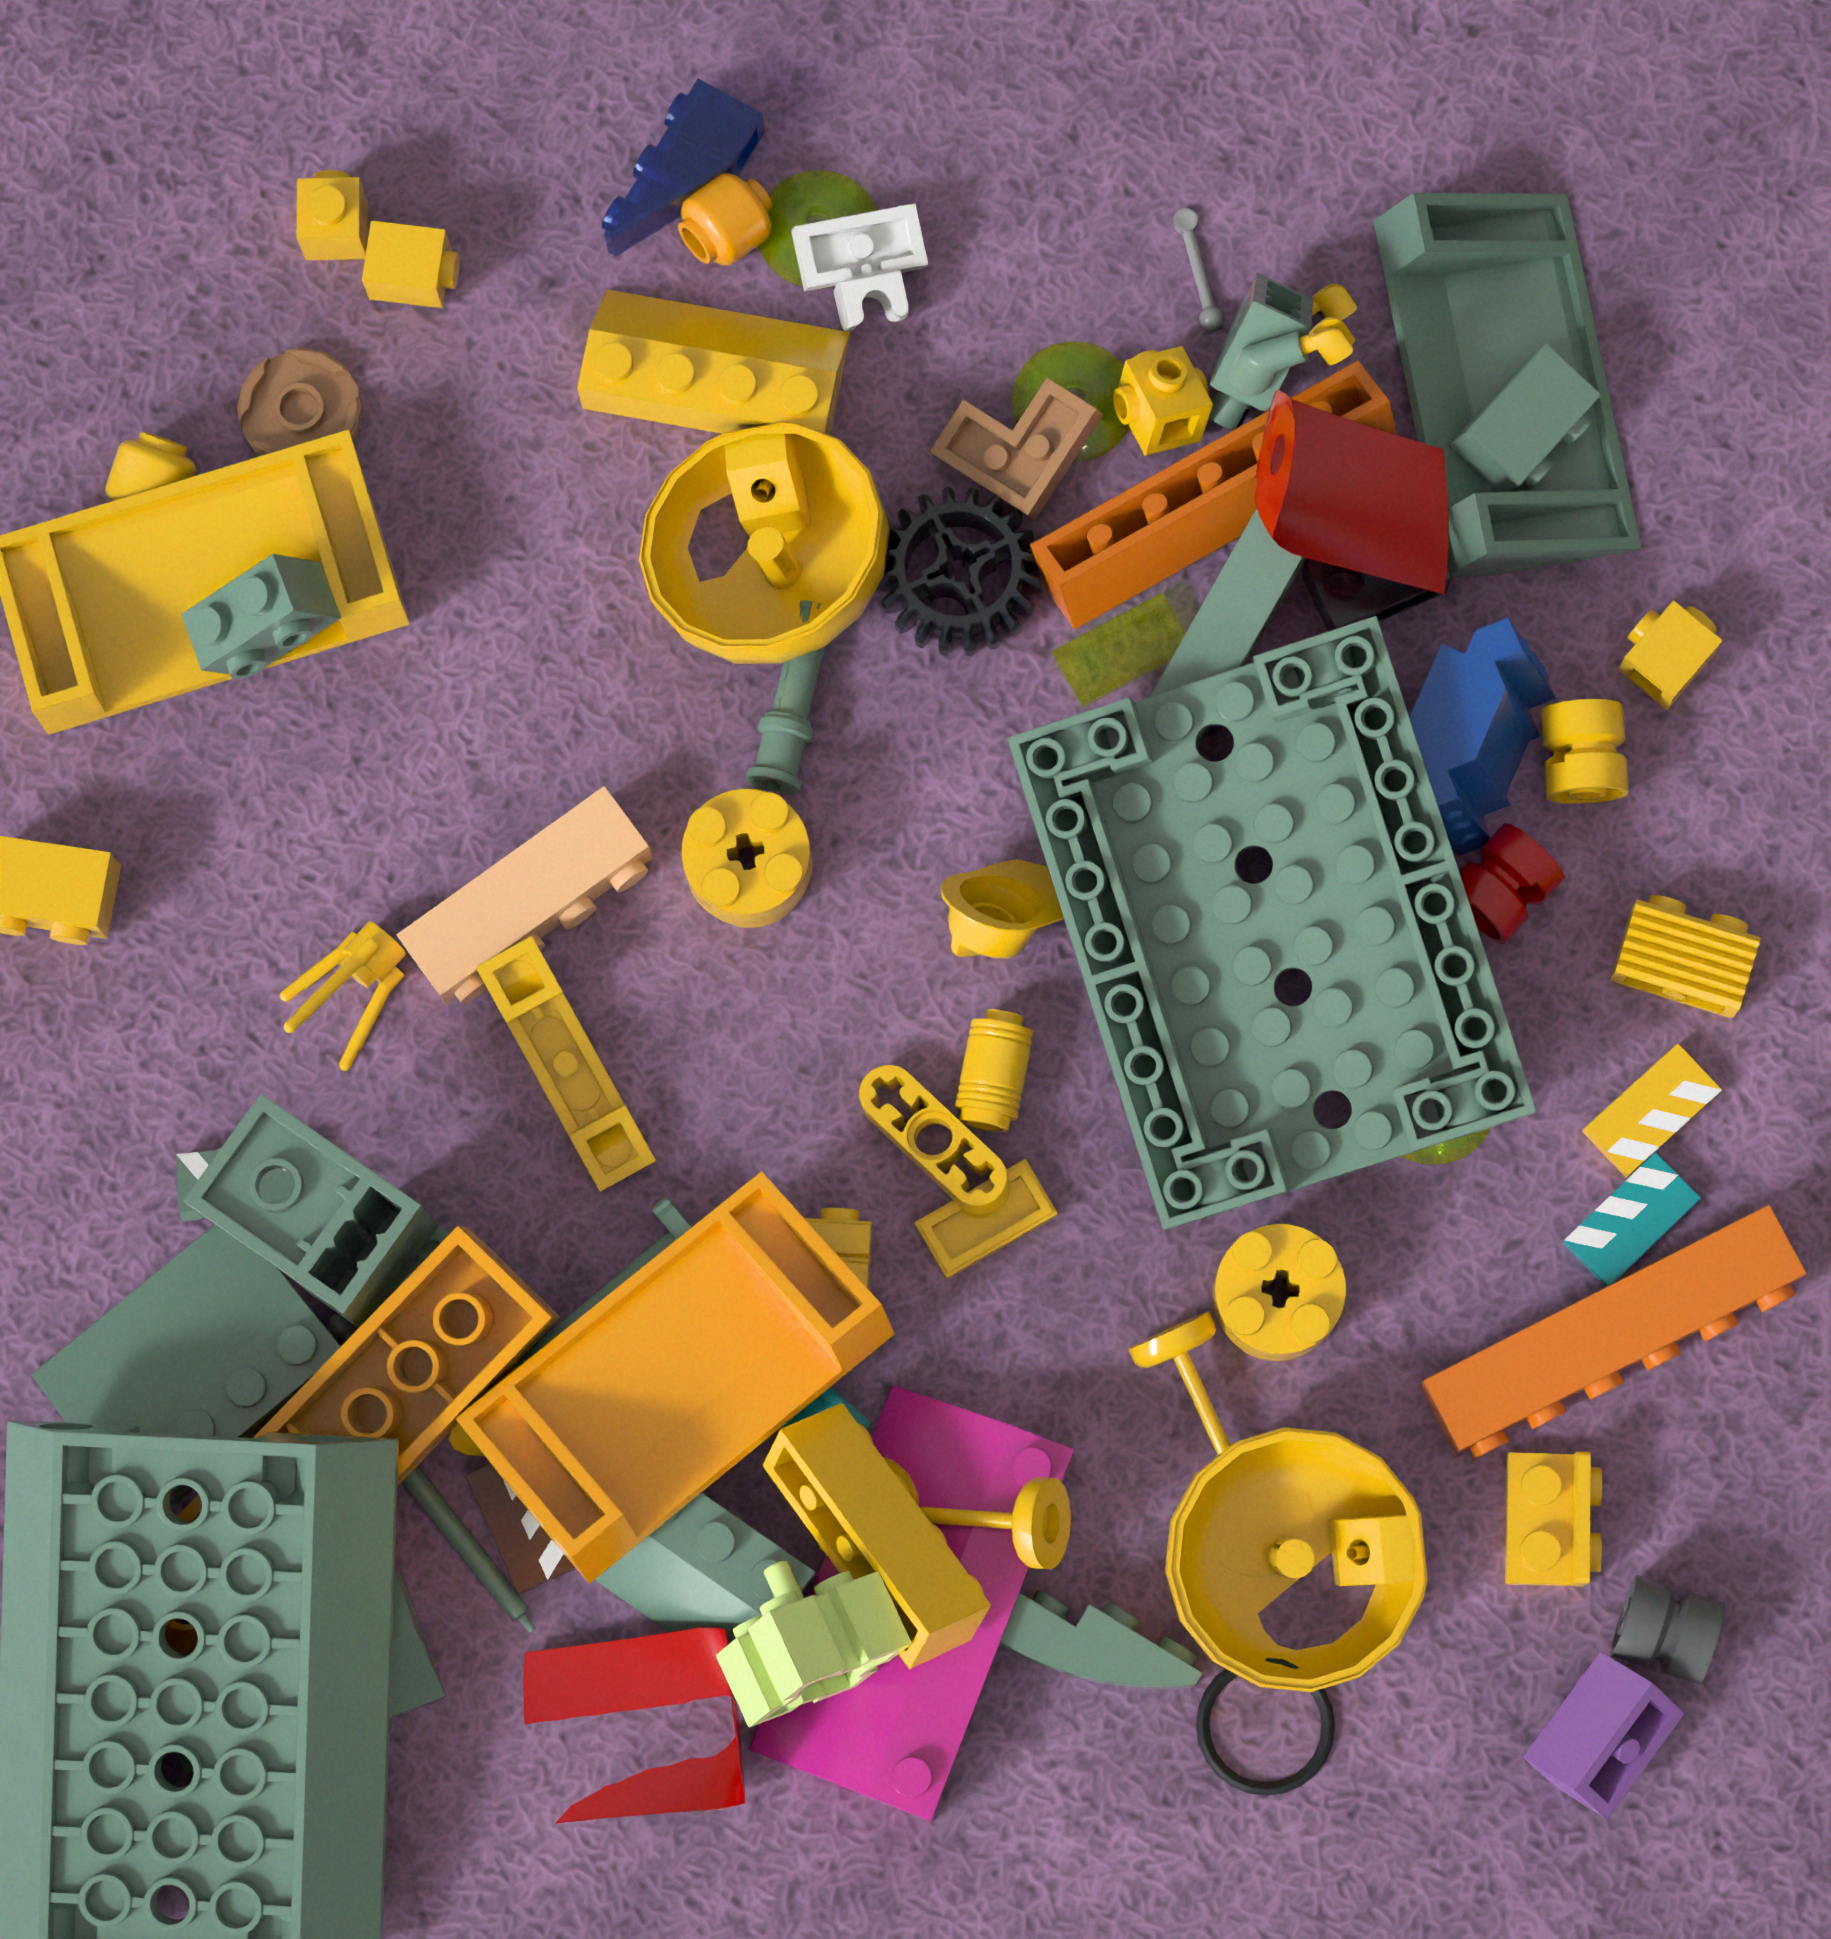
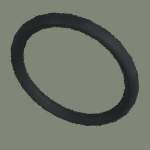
[1196,1658,1335,1796]

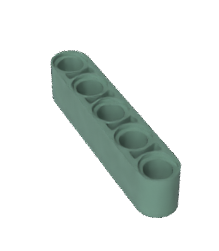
[1150,509,1306,747]

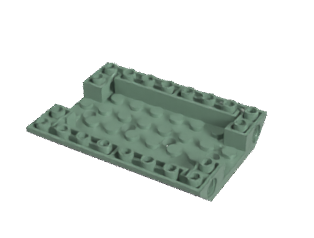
[1007,616,1537,1230]
[0,1420,399,1939]

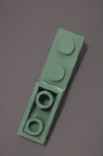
[999,1590,1202,1689]

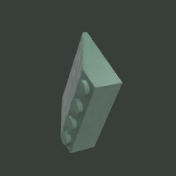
[31,1225,342,1508]

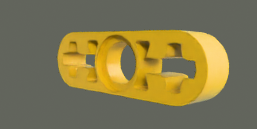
[859,1065,1010,1214]

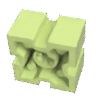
[716,1560,912,1727]

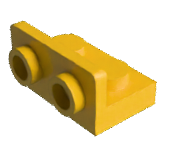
[1505,1451,1602,1587]

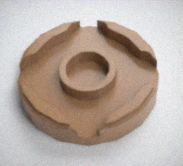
[237,347,363,456]

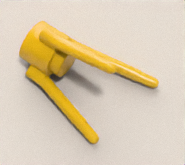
[280,921,406,1071]

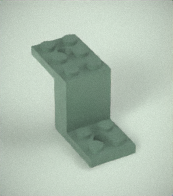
[183,1093,546,1328]

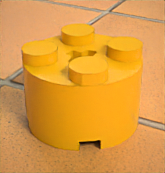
[682,789,812,928]
[1213,1224,1346,1362]

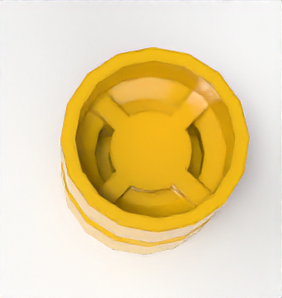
[1540,699,1629,804]

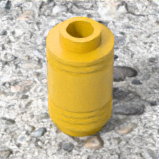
[954,1009,1034,1132]

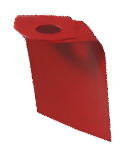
[1254,390,1449,595]
[523,1628,745,1824]

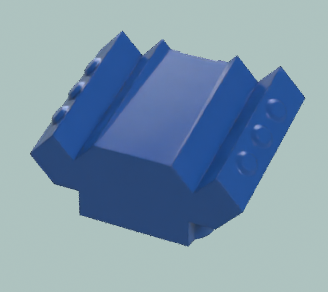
[1409,617,1556,856]

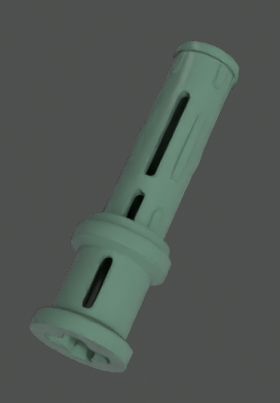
[745,601,825,795]

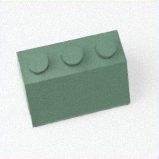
[595,1492,818,1644]

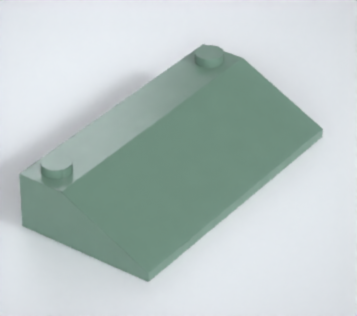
[1373,193,1641,577]

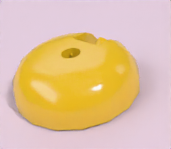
[639,421,889,664]
[1165,1427,1428,1692]

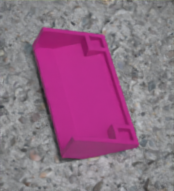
[749,1385,1074,1822]

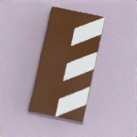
[465,1464,576,1595]

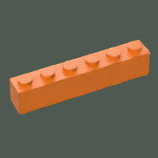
[1030,361,1398,630]
[1419,1205,1807,1459]

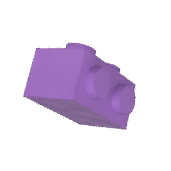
[1523,1652,1685,1820]

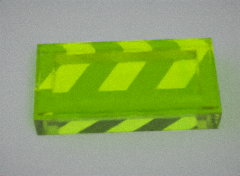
[1052,593,1186,708]

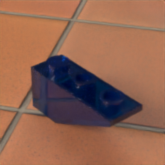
[602,78,765,256]

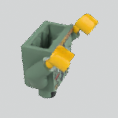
[1209,272,1357,430]

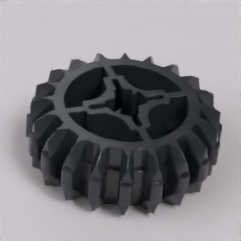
[876,486,1043,656]

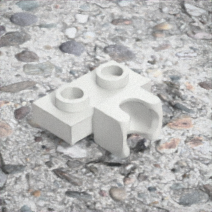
[791,203,928,332]

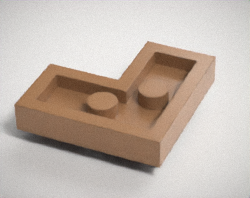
[929,378,1104,520]

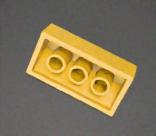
[577,289,851,435]

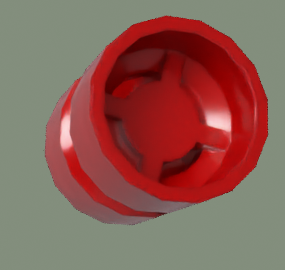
[1459,823,1565,945]

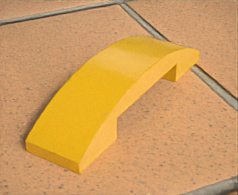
[476,936,656,1192]

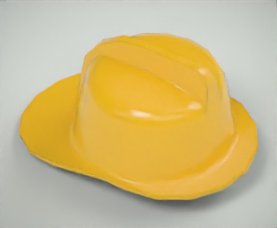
[940,859,1064,958]

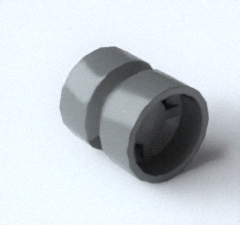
[1610,1575,1725,1684]

